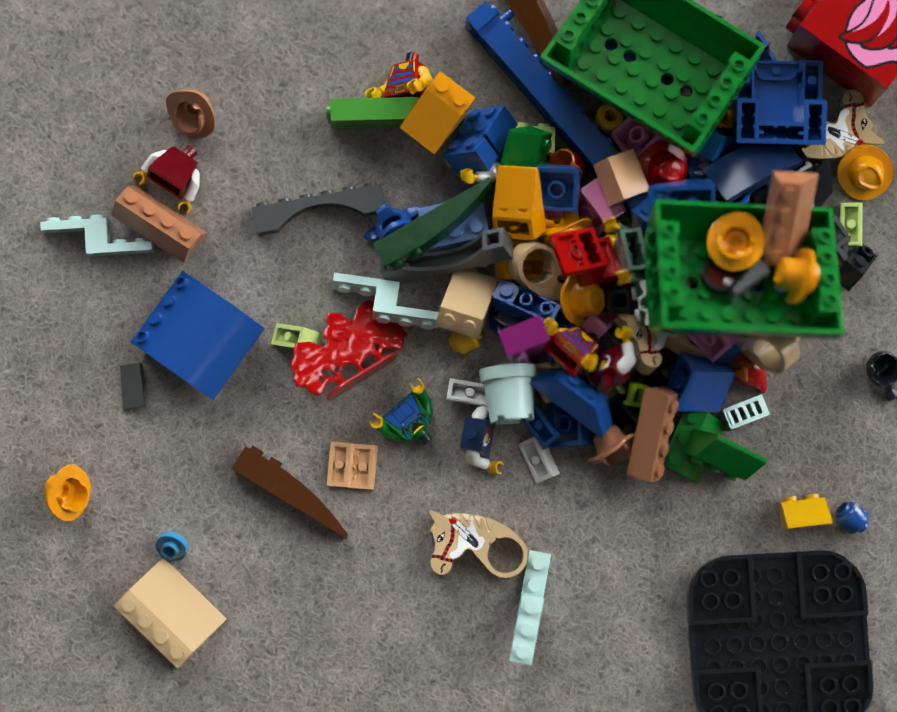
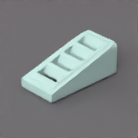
[721,394,770,431]

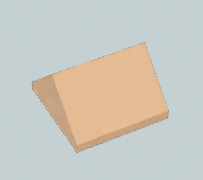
[593,148,649,206]

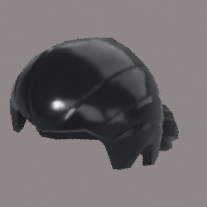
[866,351,897,401]

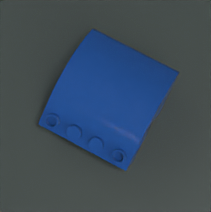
[731,60,827,145]
[131,271,265,400]

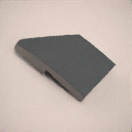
[833,216,851,261]

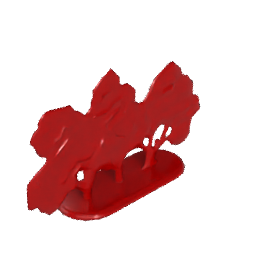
[291,300,407,400]

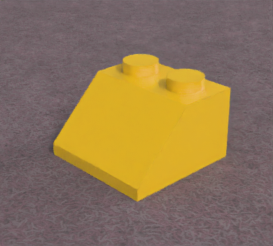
[778,494,832,529]

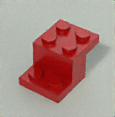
[550,227,622,287]

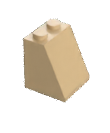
[435,269,499,339]

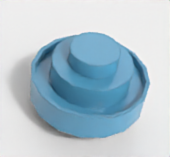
[155,531,189,562]

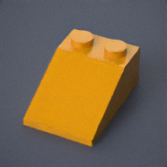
[399,71,475,155]

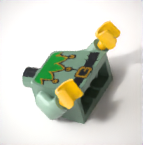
[602,217,645,285]

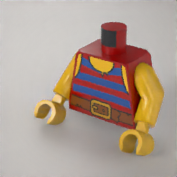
[365,52,433,98]
[544,317,599,378]

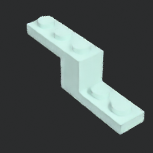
[40,215,154,257]
[333,273,439,330]
[509,550,551,665]

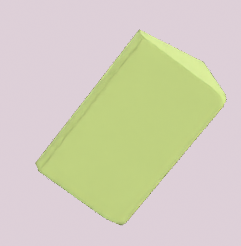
[840,203,863,248]

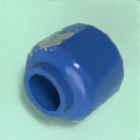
[835,501,869,534]

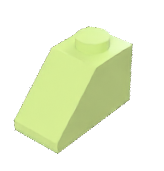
[271,323,323,350]

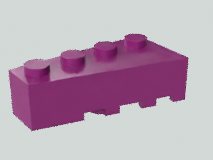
[498,315,550,364]

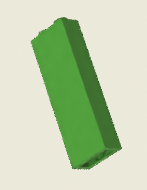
[326,97,463,129]

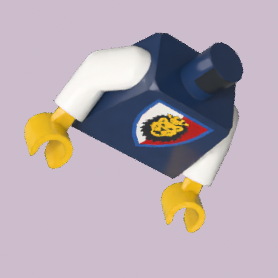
[460,406,504,474]

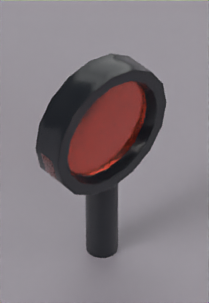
[700,257,740,294]

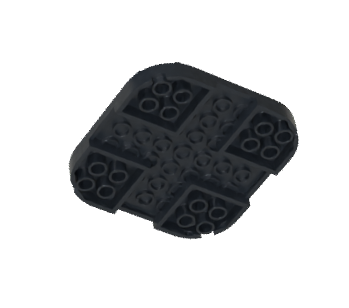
[686,550,874,712]

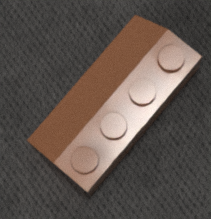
[760,171,819,266]
[111,186,208,263]
[626,386,679,482]

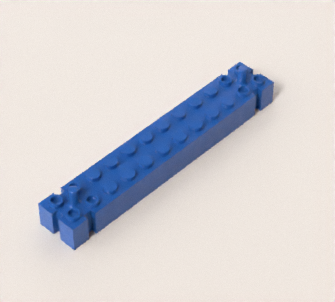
[465,1,648,219]

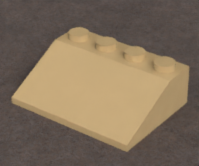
[114,558,227,669]

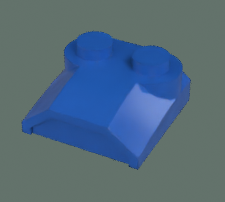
[535,164,582,213]

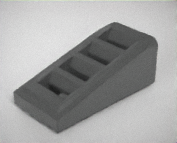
[727,259,770,302]

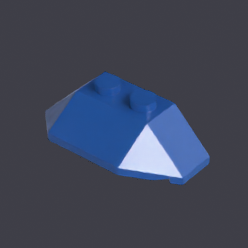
[530,368,612,438]

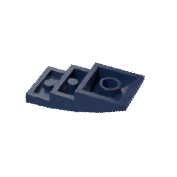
[702,143,803,203]

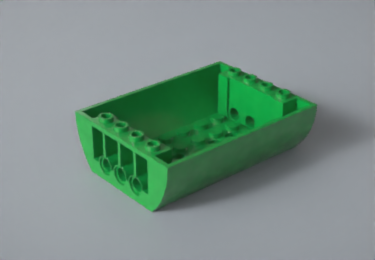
[540,0,766,157]
[644,199,844,340]

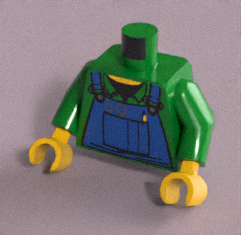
[367,378,433,446]

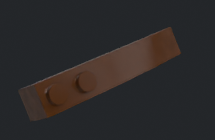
[506,0,573,88]
[232,445,348,538]

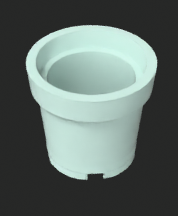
[479,363,536,425]

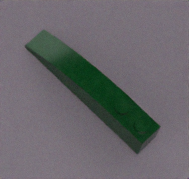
[373,177,494,272]

